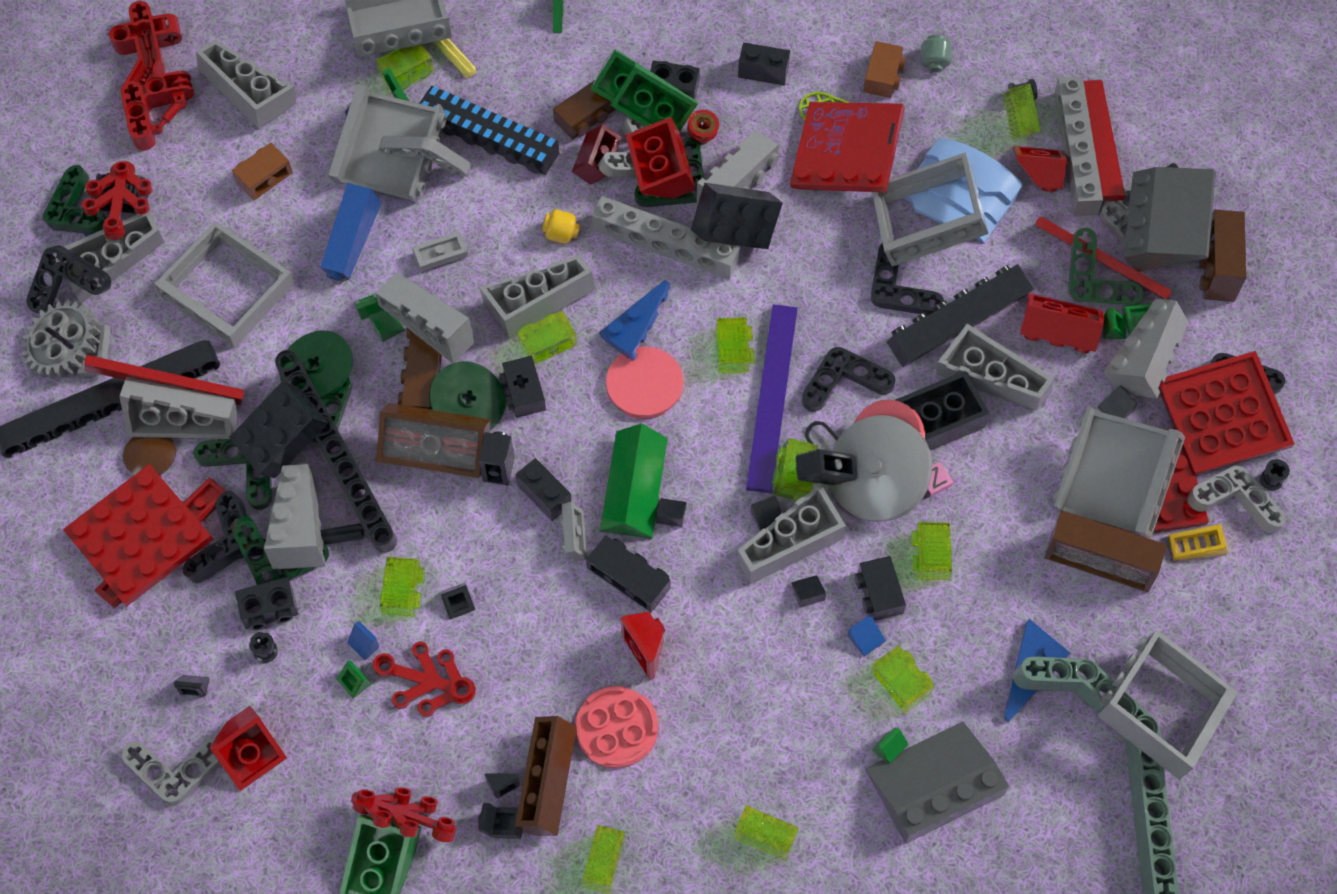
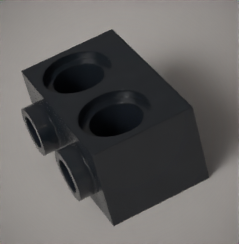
[650,60,700,100]
[235,577,299,630]

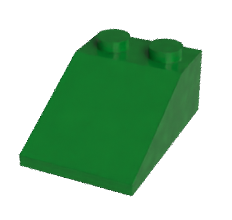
[339,814,422,894]

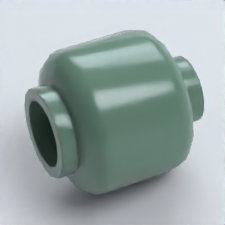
[920,35,952,72]

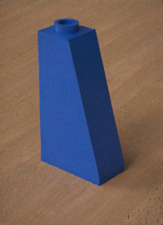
[320,183,382,281]

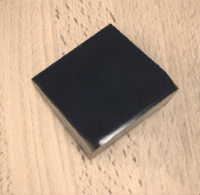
[1098,386,1137,419]
[751,496,782,531]
[656,498,687,527]
[791,575,826,607]
[439,583,475,619]
[173,675,209,697]
[484,773,520,799]

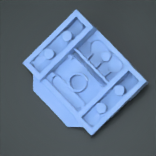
[904,138,1023,243]

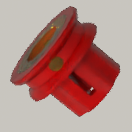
[687,110,720,145]

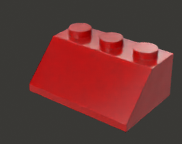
[626,117,696,199]
[1020,293,1104,353]

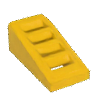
[1168,524,1228,561]

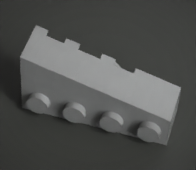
[196,40,297,129]
[697,130,780,206]
[56,211,164,303]
[375,272,474,363]
[936,324,1054,410]
[737,482,846,584]

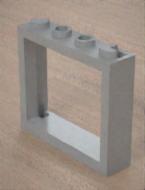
[872,152,989,267]
[154,221,295,348]
[1097,630,1238,780]

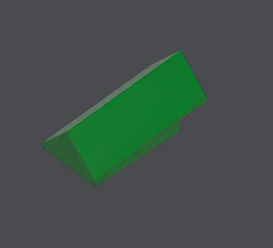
[591,49,698,132]
[600,423,668,539]

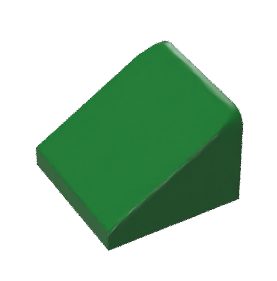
[369,312,405,342]

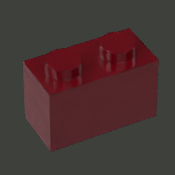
[572,124,621,185]

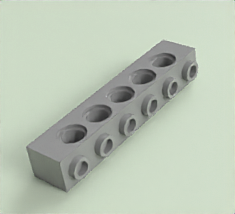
[1054,77,1103,216]
[592,196,740,280]

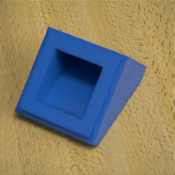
[848,615,886,657]
[347,621,379,660]

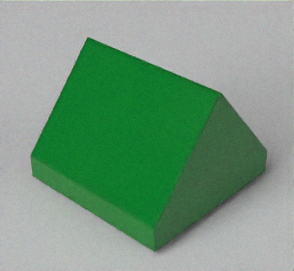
[354,294,385,320]
[1103,307,1126,339]
[337,660,372,699]
[872,727,909,763]

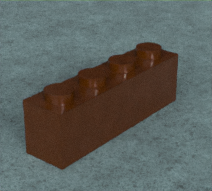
[553,80,617,140]
[398,328,442,410]
[515,716,577,836]

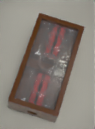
[376,403,491,478]
[1044,510,1167,592]

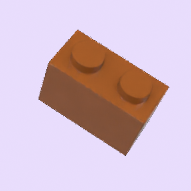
[863,41,906,98]
[232,143,293,201]

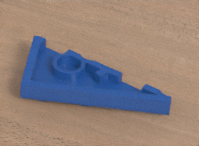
[599,280,670,361]
[1004,619,1070,723]

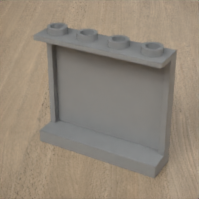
[345,0,452,58]
[328,84,447,203]
[1053,406,1185,538]

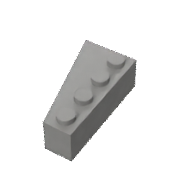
[479,255,595,338]
[1104,299,1189,399]
[119,377,238,439]
[264,464,325,569]

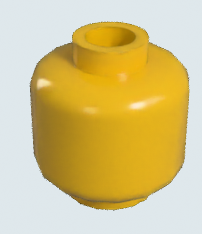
[541,209,580,244]

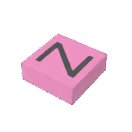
[926,461,954,497]

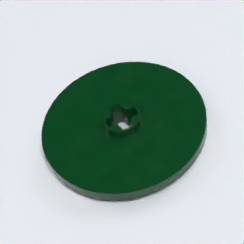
[279,330,353,399]
[429,361,505,430]

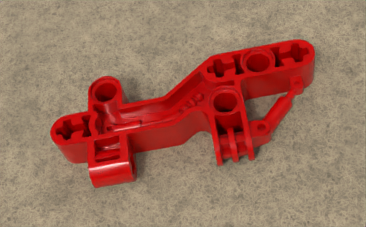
[109,1,194,151]

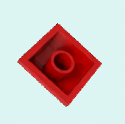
[1013,145,1067,192]
[620,612,665,680]
[209,706,287,791]

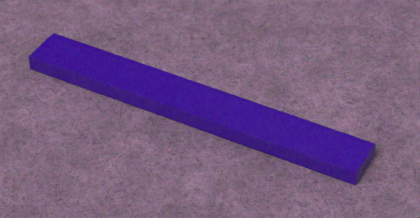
[746,304,798,494]

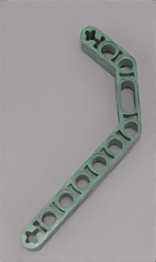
[1013,657,1179,894]

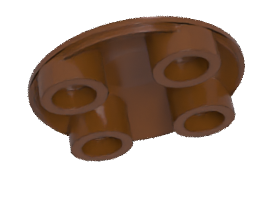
[123,437,176,476]

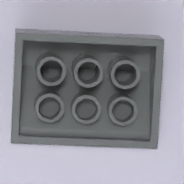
[1124,167,1216,272]
[865,722,1009,844]

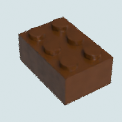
[1199,209,1247,302]

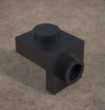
[478,803,523,839]

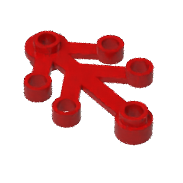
[82,161,153,240]
[373,641,476,717]
[351,787,457,842]

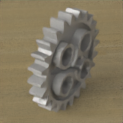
[21,300,101,379]

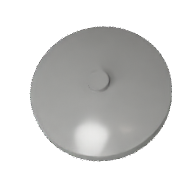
[830,415,932,522]

